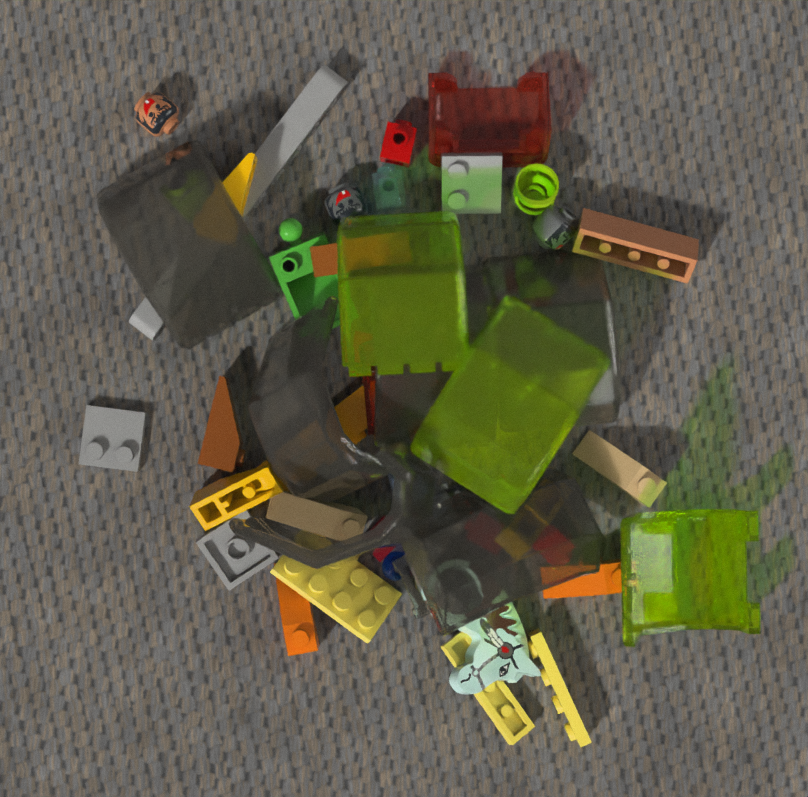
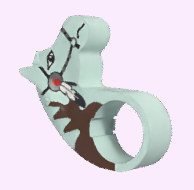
[421,560,541,694]

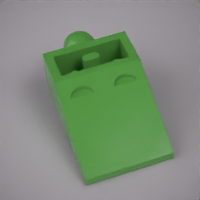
[269,218,359,340]

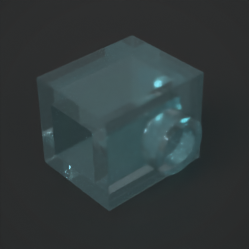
[372,166,407,213]

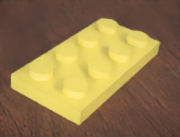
[270,529,402,644]

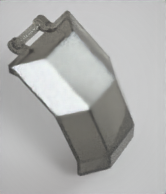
[392,465,607,636]

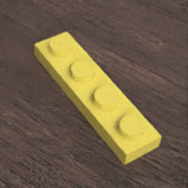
[528,628,592,747]
[440,631,535,745]

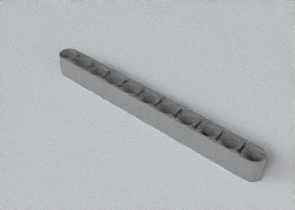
[129,64,349,341]

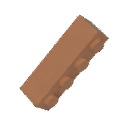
[572,208,699,284]

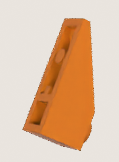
[540,558,637,599]
[274,563,320,656]

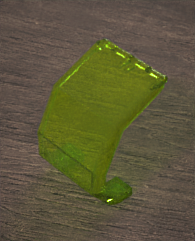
[337,211,470,377]
[410,295,610,514]
[620,509,761,647]

